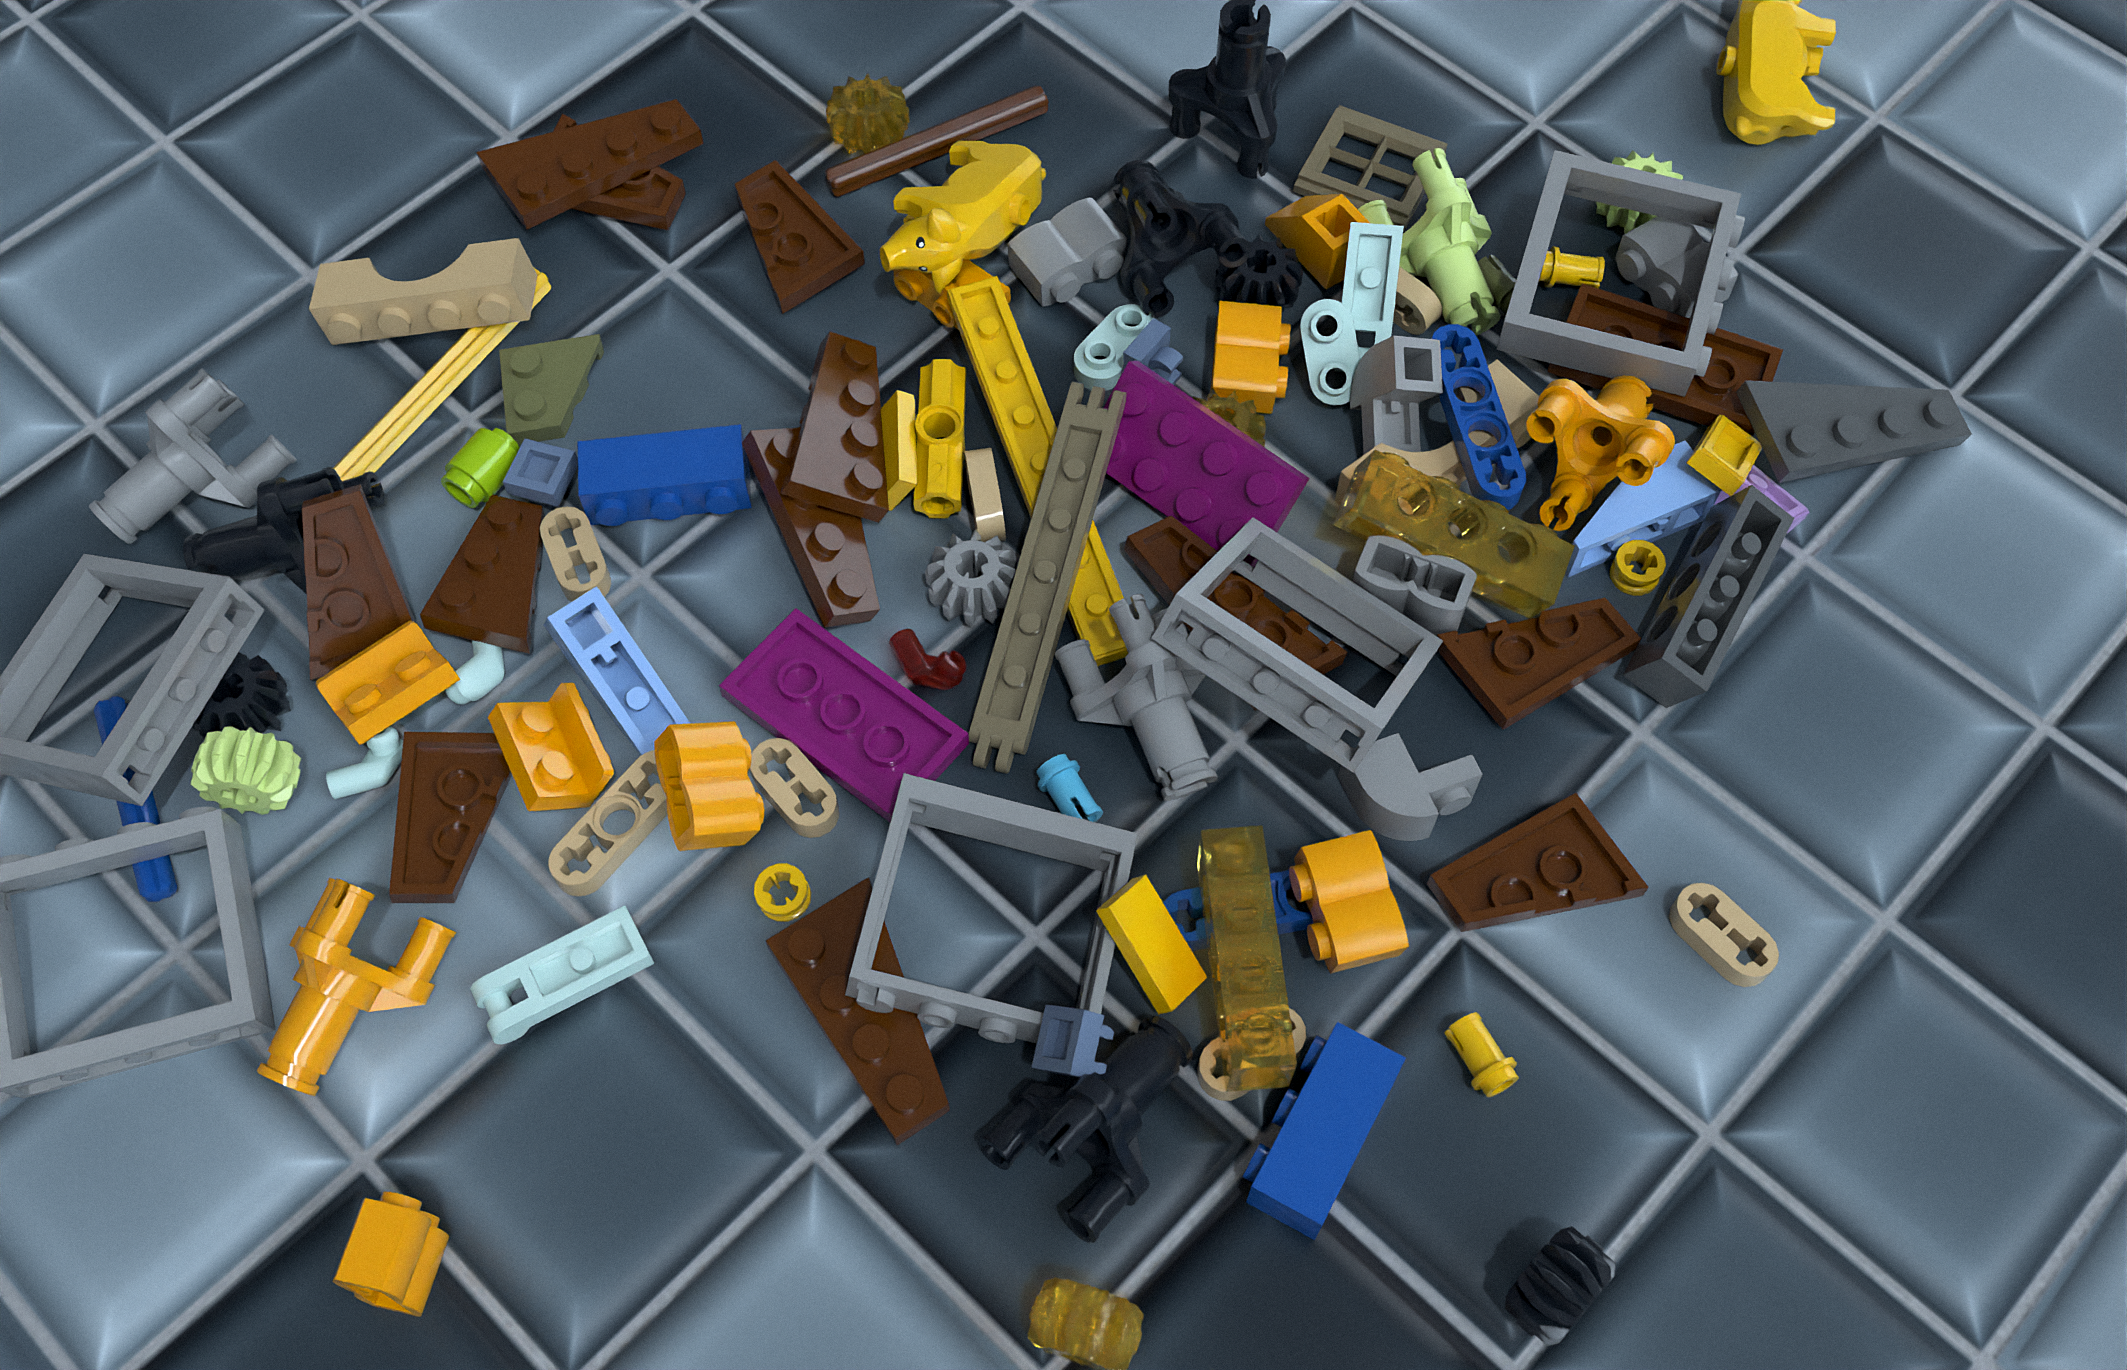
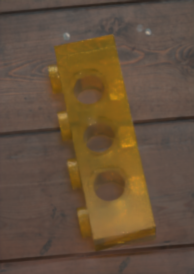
[1333,450,1575,619]
[1196,825,1297,1092]

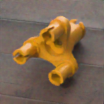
[1526,375,1675,531]
[257,877,456,1096]

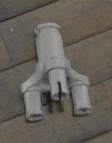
[89,368,297,544]
[1054,594,1218,801]

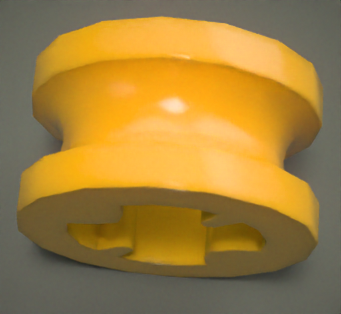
[1609,540,1666,596]
[754,863,812,922]

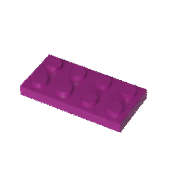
[1103,361,1310,567]
[719,608,969,823]

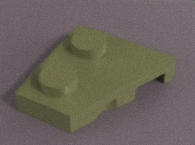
[499,334,604,445]

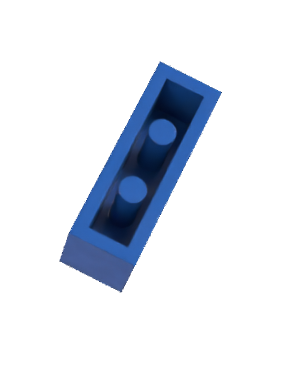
[577,424,752,526]
[1243,1022,1406,1240]

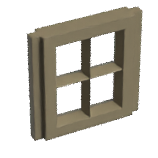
[1293,105,1448,232]

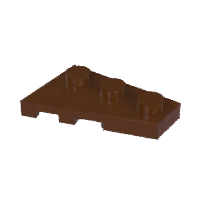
[553,113,686,230]
[735,160,865,314]
[302,484,416,680]
[420,495,545,654]
[1437,597,1642,730]
[389,732,512,903]
[1427,793,1649,932]

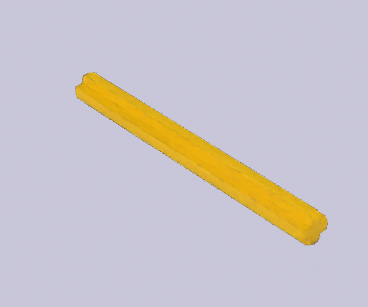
[333,267,551,481]

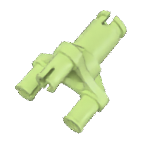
[1358,148,1501,335]

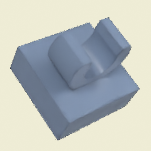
[1122,318,1183,385]
[503,438,578,510]
[1031,1005,1114,1078]

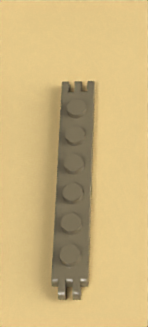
[969,382,1126,774]

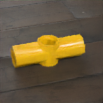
[914,359,966,518]

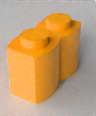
[1209,301,1291,414]
[654,721,764,851]
[1289,830,1409,974]
[333,1191,449,1317]

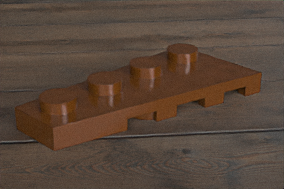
[476,99,704,230]
[780,331,889,523]
[742,427,880,628]
[1124,516,1347,711]
[766,877,950,1145]

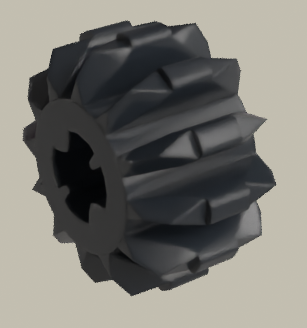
[1215,233,1303,312]
[192,652,291,740]
[1505,1226,1616,1346]

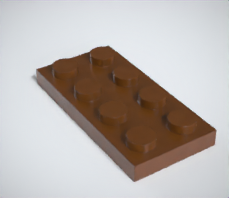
[1547,283,1783,437]

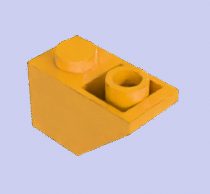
[1265,194,1370,289]

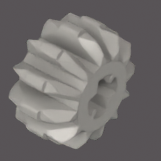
[925,529,1017,628]

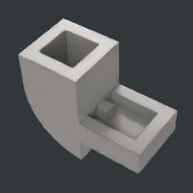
[1350,335,1443,454]
[1338,733,1483,841]

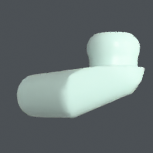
[445,640,505,705]
[326,726,403,799]

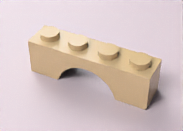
[309,238,537,345]
[1335,359,1539,536]

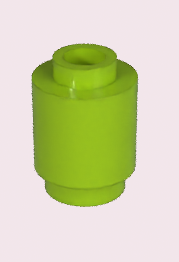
[441,428,520,508]

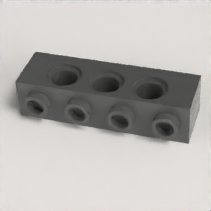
[1623,485,1794,708]

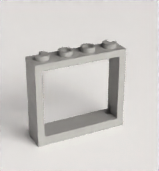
[1497,150,1745,397]
[1151,517,1443,773]
[0,554,264,806]
[845,773,1138,1044]
[0,807,275,1099]

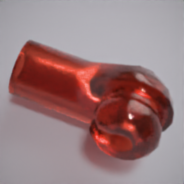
[889,628,966,690]

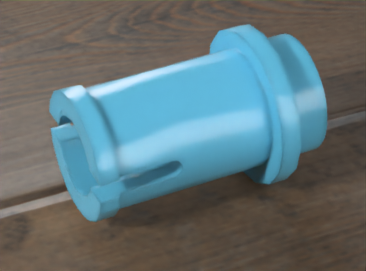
[1036,754,1103,822]

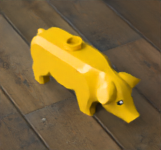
[1716,0,1836,145]
[880,141,1046,294]

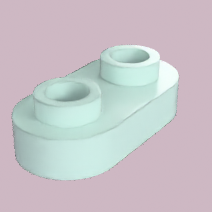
[1300,299,1360,405]
[1074,304,1156,391]

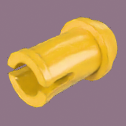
[1539,246,1605,289]
[1444,1012,1519,1098]

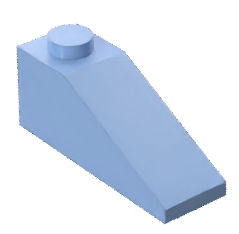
[1562,440,1721,578]
[544,586,690,756]

